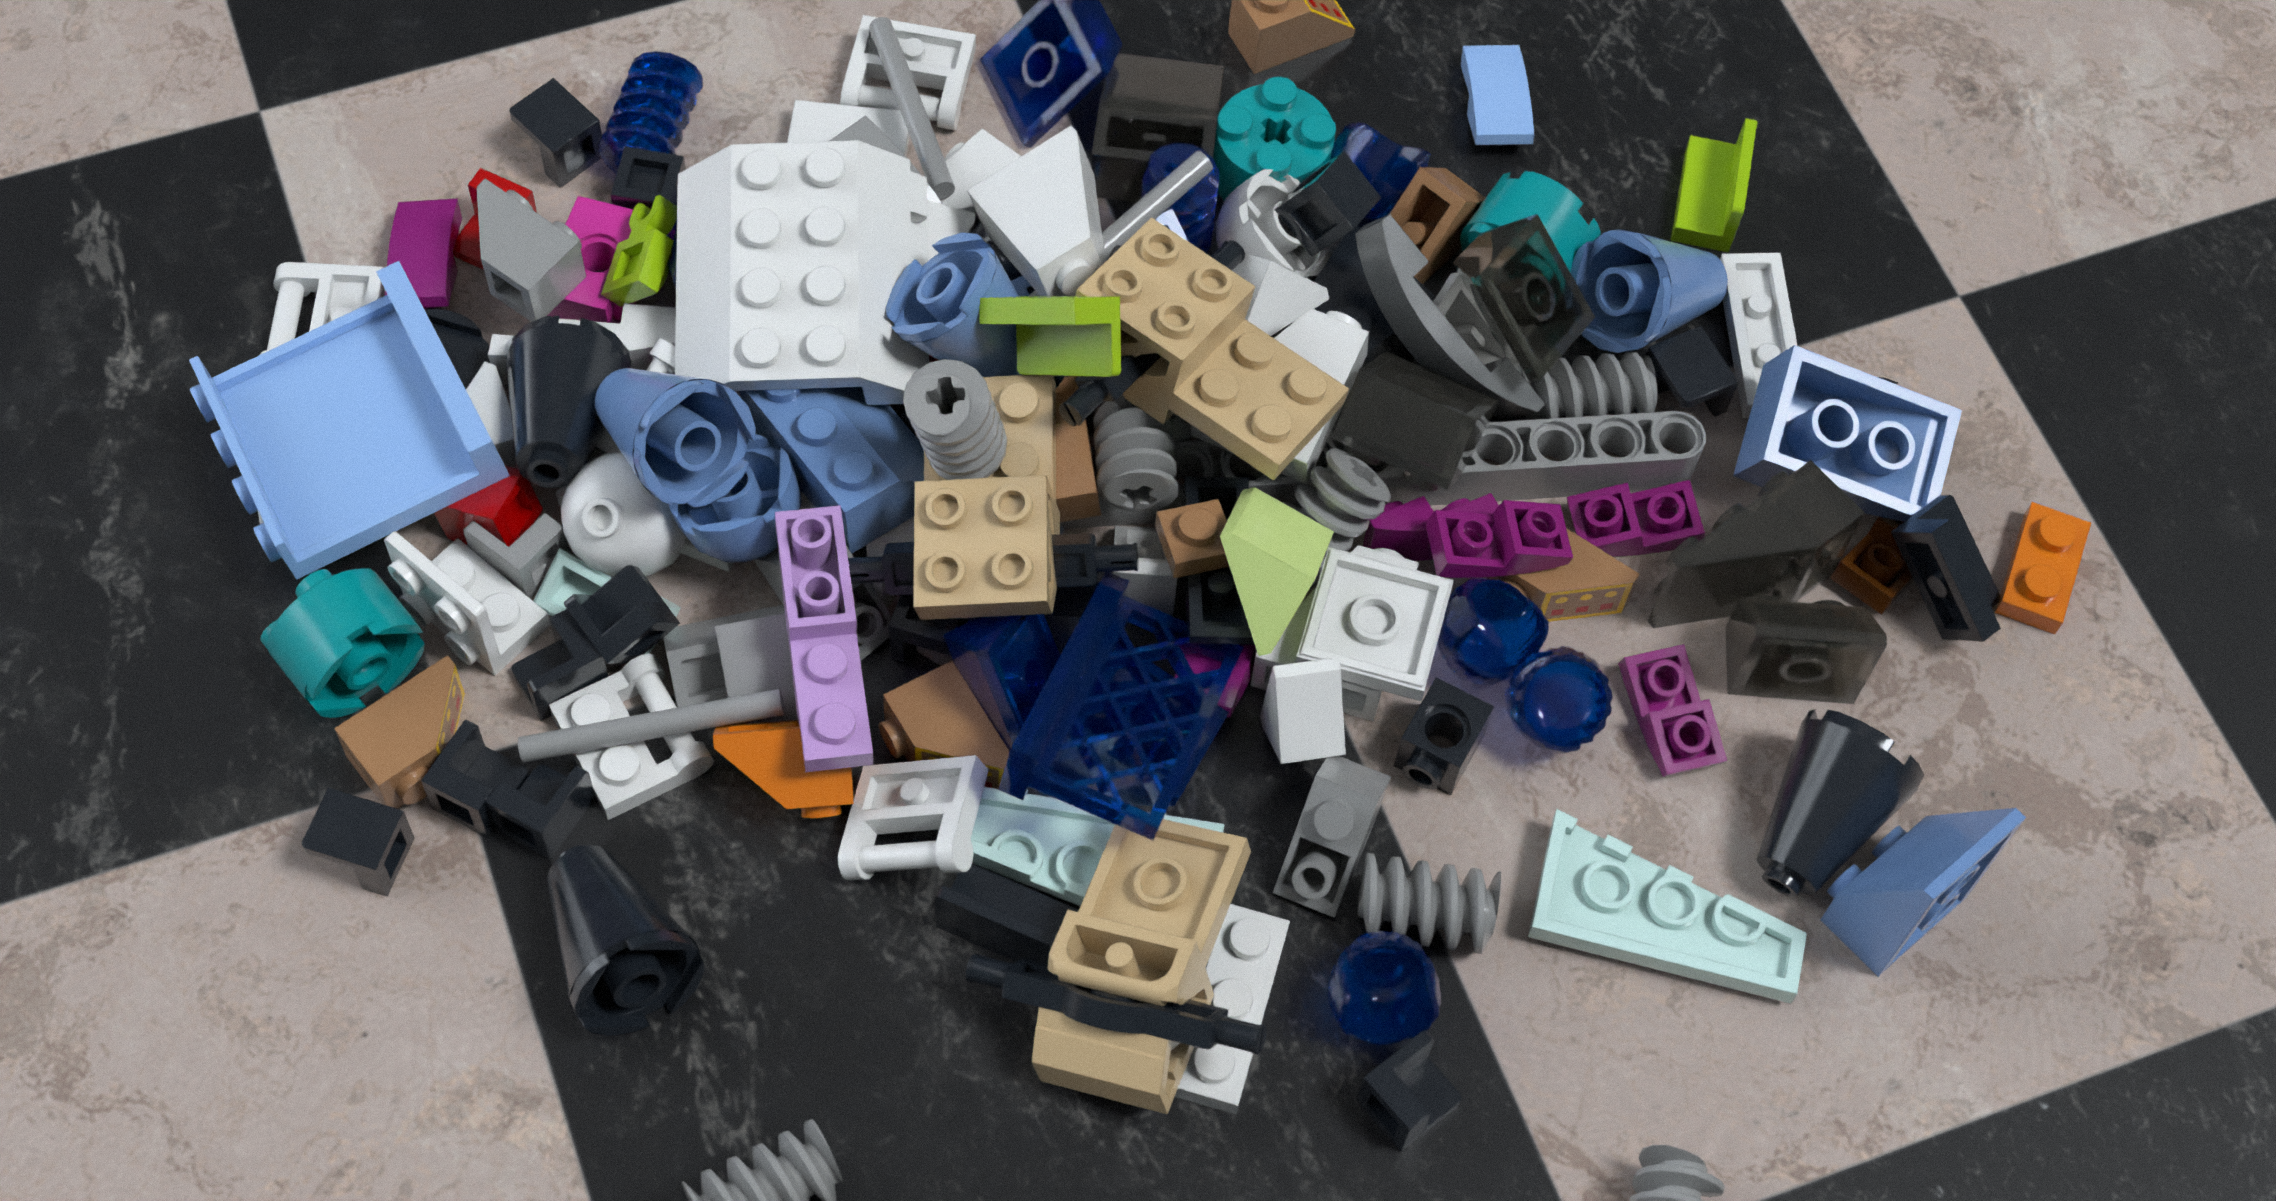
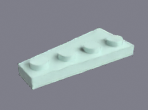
[971,787,1224,906]
[1528,809,1807,1004]

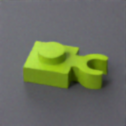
[601,195,677,307]

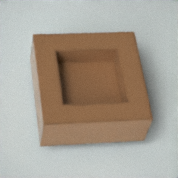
[1155,499,1230,578]

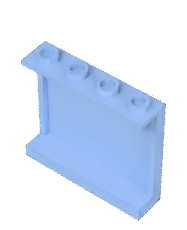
[189,261,510,579]

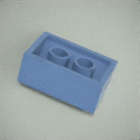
[740,387,924,554]

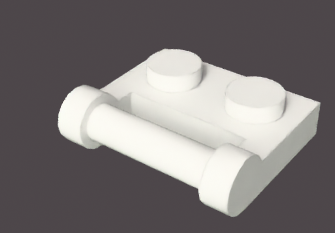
[840,15,976,130]
[260,262,385,355]
[549,654,714,820]
[838,755,988,881]

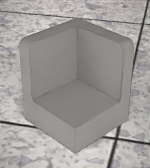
[463,513,569,599]

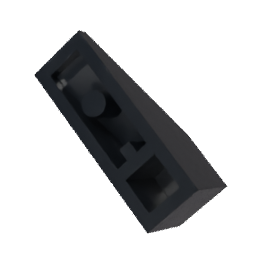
[1181,476,1255,645]

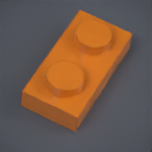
[1995,502,2091,634]

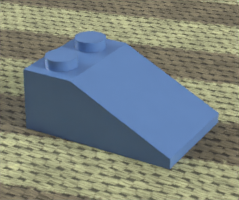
[1733,345,1962,522]
[1820,808,2026,977]

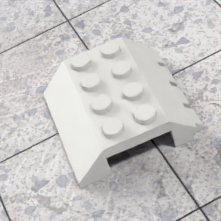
[675,140,929,405]

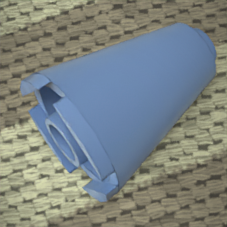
[1566,229,1728,353]
[886,232,1022,377]
[595,368,756,507]

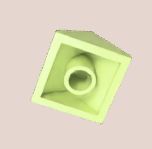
[1220,487,1334,656]

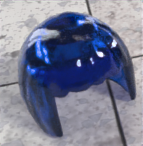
[1330,123,1430,219]
[1437,578,1549,685]
[1505,646,1613,754]
[1327,930,1441,1045]

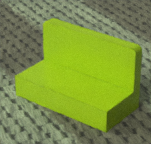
[1671,118,1757,253]
[979,296,1121,377]

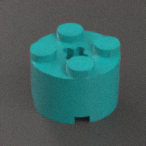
[1213,77,1336,201]
[1460,171,1601,314]
[261,569,425,718]

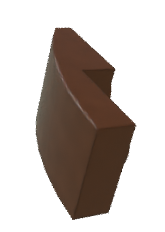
[1830,516,1913,615]

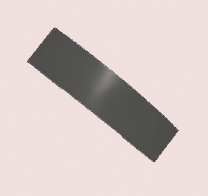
[1355,214,1545,421]

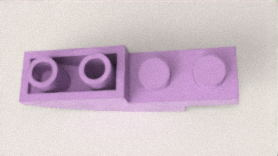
[775,505,873,772]

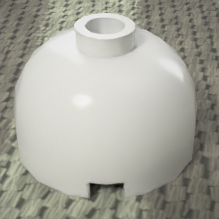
[1216,169,1335,280]
[561,452,686,577]

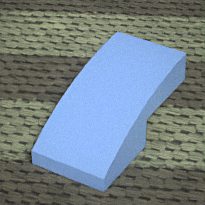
[1461,45,1534,145]

